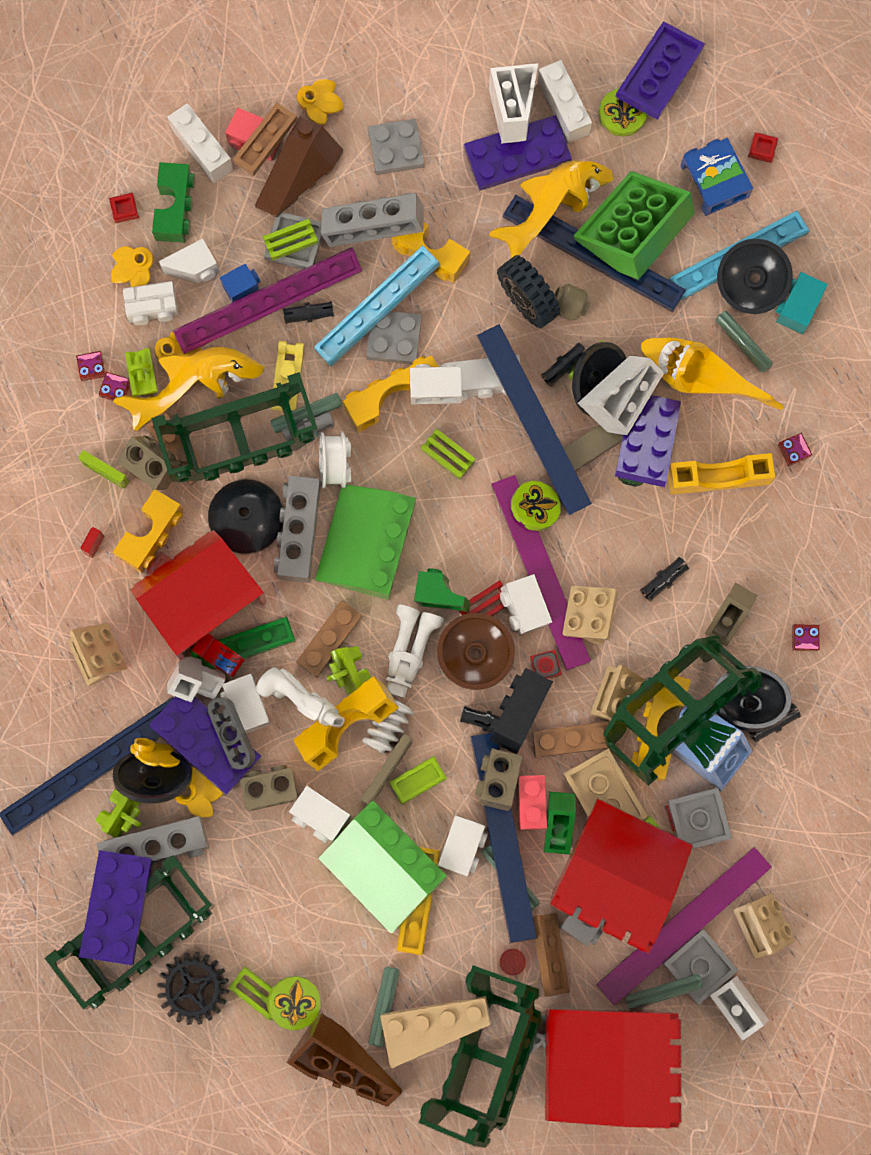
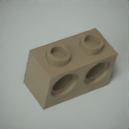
[117,435,182,490]
[475,748,522,811]
[240,765,299,812]

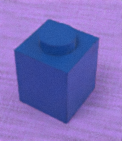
[219,263,261,302]

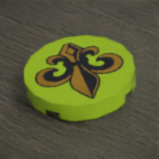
[599,89,647,137]
[511,480,561,531]
[267,976,321,1031]

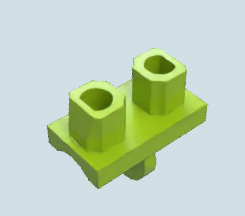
[125,348,158,397]
[326,646,371,694]
[96,789,142,838]

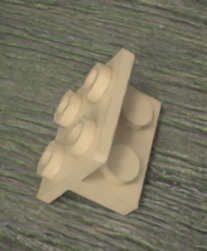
[563,586,618,645]
[67,624,127,686]
[590,665,644,729]
[734,893,794,959]

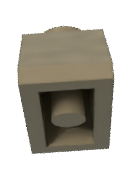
[705,582,758,647]

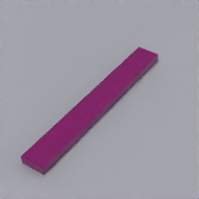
[172,247,362,354]
[491,475,591,671]
[596,847,772,1005]

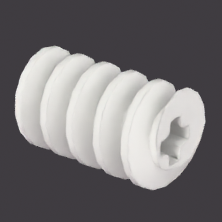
[362,699,414,756]

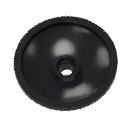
[717,239,793,314]
[572,342,627,416]
[208,479,283,554]
[714,666,791,732]
[113,752,192,804]

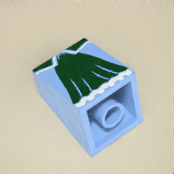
[672,706,752,791]

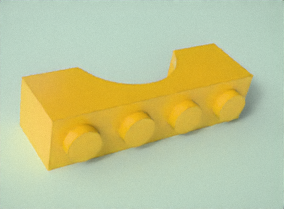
[343,355,438,433]
[668,453,775,495]
[293,676,399,771]
[630,676,691,782]

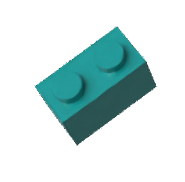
[776,272,828,335]

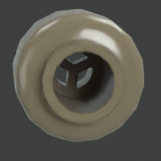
[554,284,590,320]

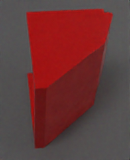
[130,530,266,660]
[550,798,693,953]
[545,1009,682,1129]

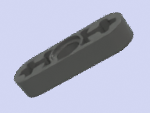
[208,697,255,769]

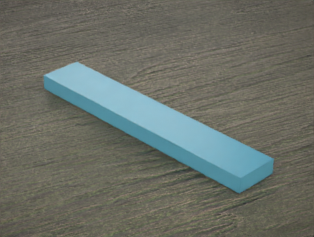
[669,211,810,301]
[313,245,441,366]

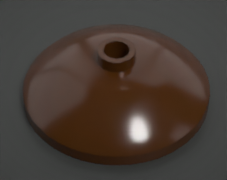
[437,613,515,690]

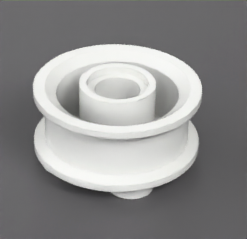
[319,432,351,488]

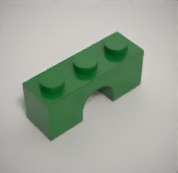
[152,162,195,243]

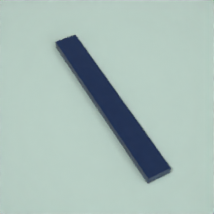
[503,194,686,312]
[477,324,592,516]
[0,697,174,836]
[470,733,537,944]

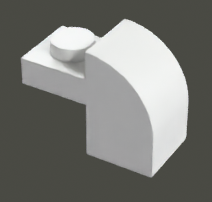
[167,657,226,702]

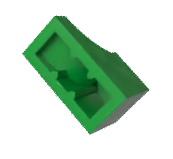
[414,568,471,612]
[544,791,576,855]

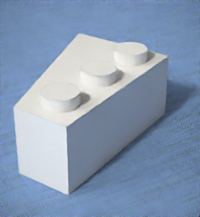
[489,63,538,143]
[578,356,664,435]

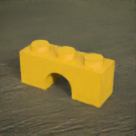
[392,222,470,284]
[113,490,183,573]

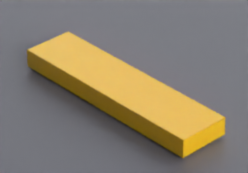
[396,847,440,955]

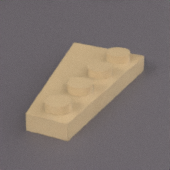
[380,996,491,1069]

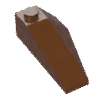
[255,116,343,217]
[286,1013,402,1107]

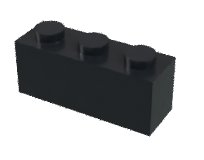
[488,668,553,754]

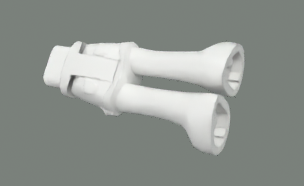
[386,605,444,698]
[256,667,345,727]

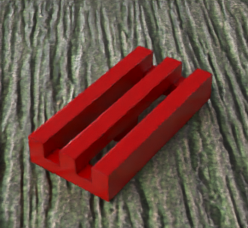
[459,580,506,616]

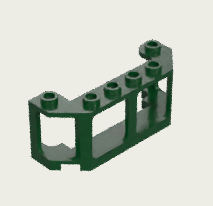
[151,372,319,483]
[603,635,763,786]
[44,855,215,1010]
[419,965,542,1148]

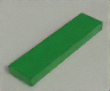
[190,617,296,670]

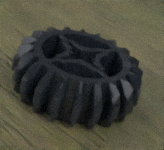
[157,952,230,1025]

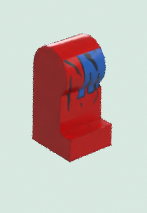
[192,633,245,677]

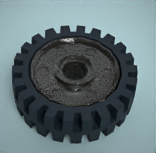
[497,255,561,328]

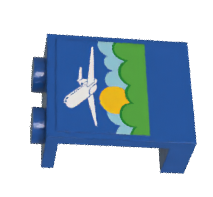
[680,137,753,216]

